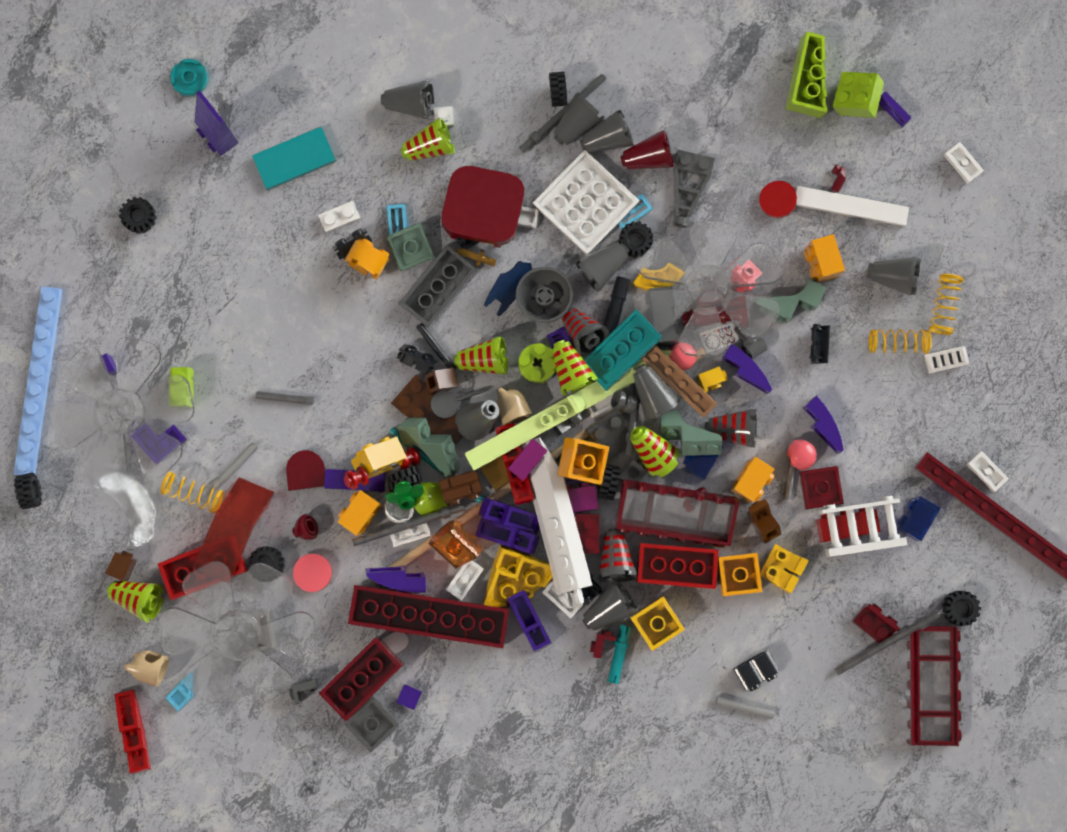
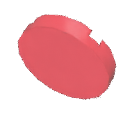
[293,554,332,592]

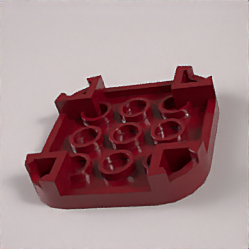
[442,166,524,248]

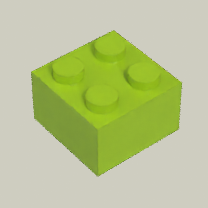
[833,71,884,118]

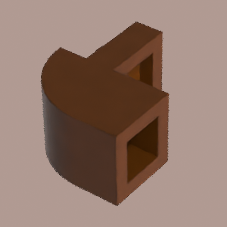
[747,498,781,544]

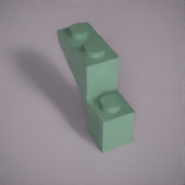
[753,279,826,324]
[659,410,722,456]
[397,418,460,478]

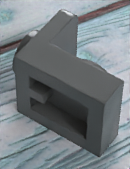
[290,678,319,704]

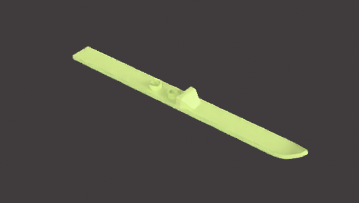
[464,350,671,471]

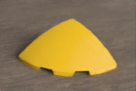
[483,544,553,607]

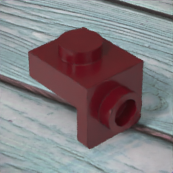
[590,630,616,659]

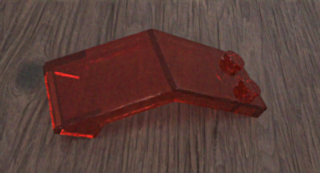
[193,477,275,583]

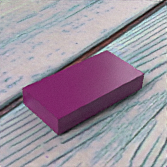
[508,438,548,481]

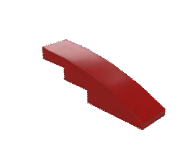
[495,423,534,505]
[114,689,151,774]

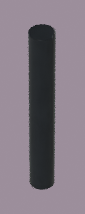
[416,323,456,370]

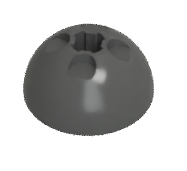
[516,267,573,323]

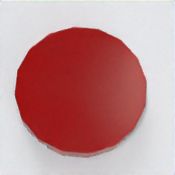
[759,181,797,219]

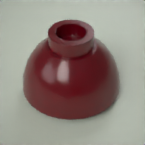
[292,514,318,540]

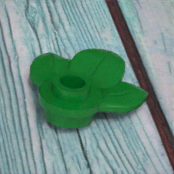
[385,481,424,510]

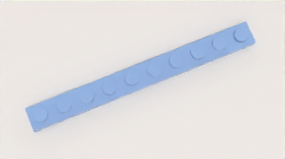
[13,286,62,475]

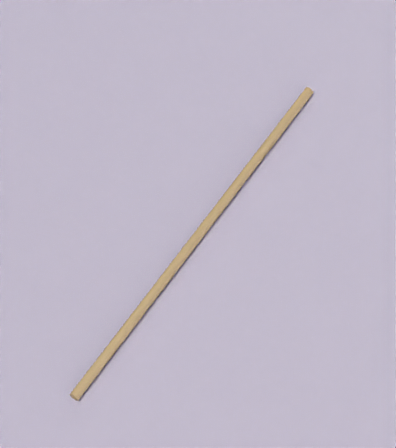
[372,348,706,586]

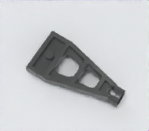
[673,150,715,228]

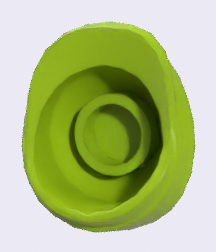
[414,482,449,516]

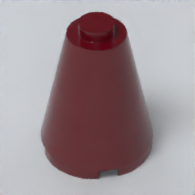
[620,130,674,170]

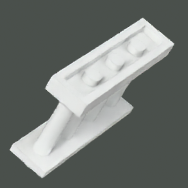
[819,496,907,557]

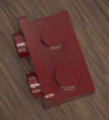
[851,603,900,643]

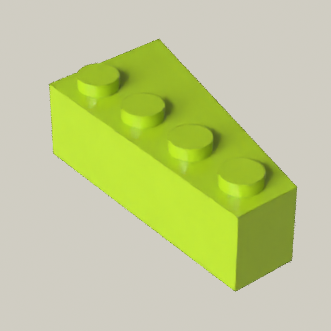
[785,31,827,118]

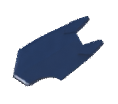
[484,261,532,316]

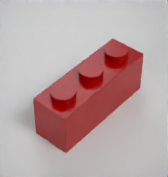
[816,508,881,542]

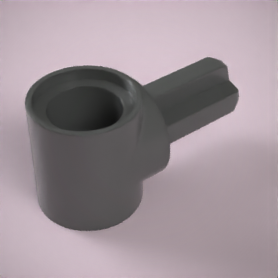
[734,324,767,359]

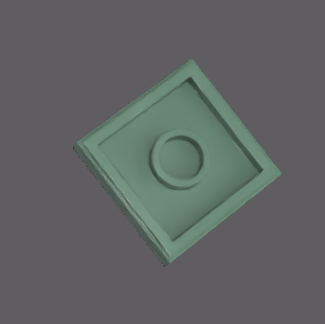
[386,222,435,272]

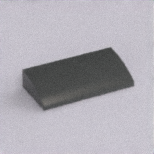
[398,245,476,327]

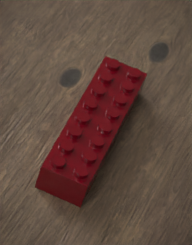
[348,585,509,648]

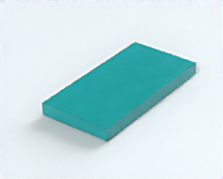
[252,126,336,191]
[584,309,663,391]

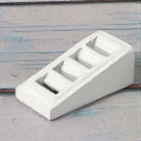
[924,346,969,374]

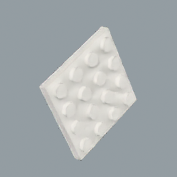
[533,150,640,255]

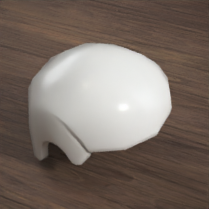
[384,500,414,523]

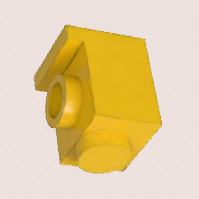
[696,366,728,393]

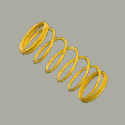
[929,274,964,335]
[869,329,931,354]
[160,471,224,514]

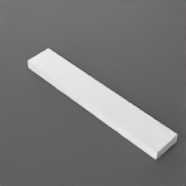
[796,186,909,227]

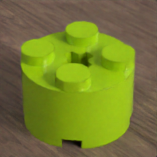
[519,343,556,384]

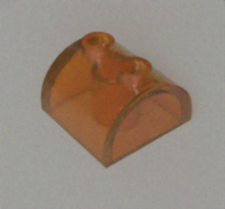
[428,520,482,569]

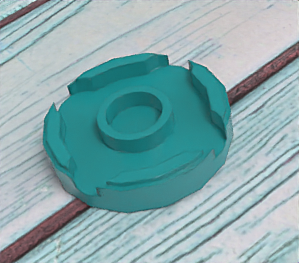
[170,59,209,97]

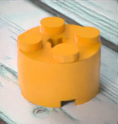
[344,239,390,280]

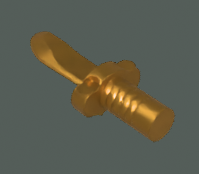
[456,249,497,267]

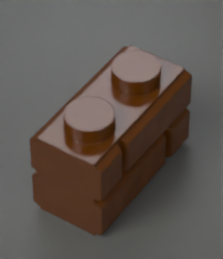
[439,470,484,506]

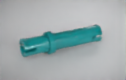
[607,624,633,684]

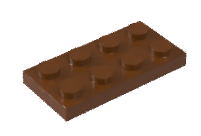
[391,375,463,446]

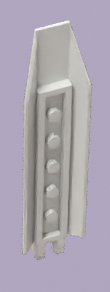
[523,437,592,608]

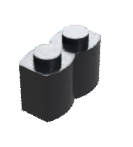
[733,650,780,692]

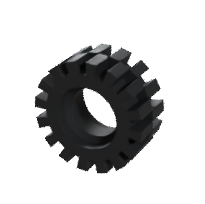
[549,71,567,107]
[119,197,157,234]
[619,221,653,258]
[598,464,620,501]
[385,466,423,492]
[14,472,42,510]
[248,546,285,581]
[942,591,981,626]

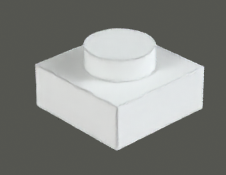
[434,106,454,127]

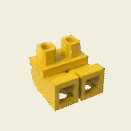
[760,544,809,594]

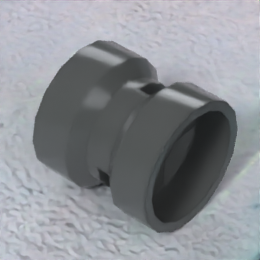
[611,390,637,413]

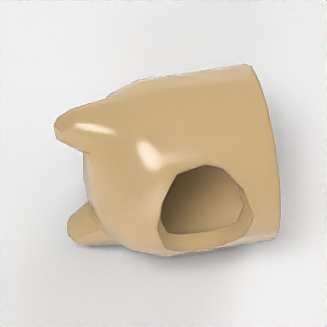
[495,388,532,425]
[124,650,169,687]

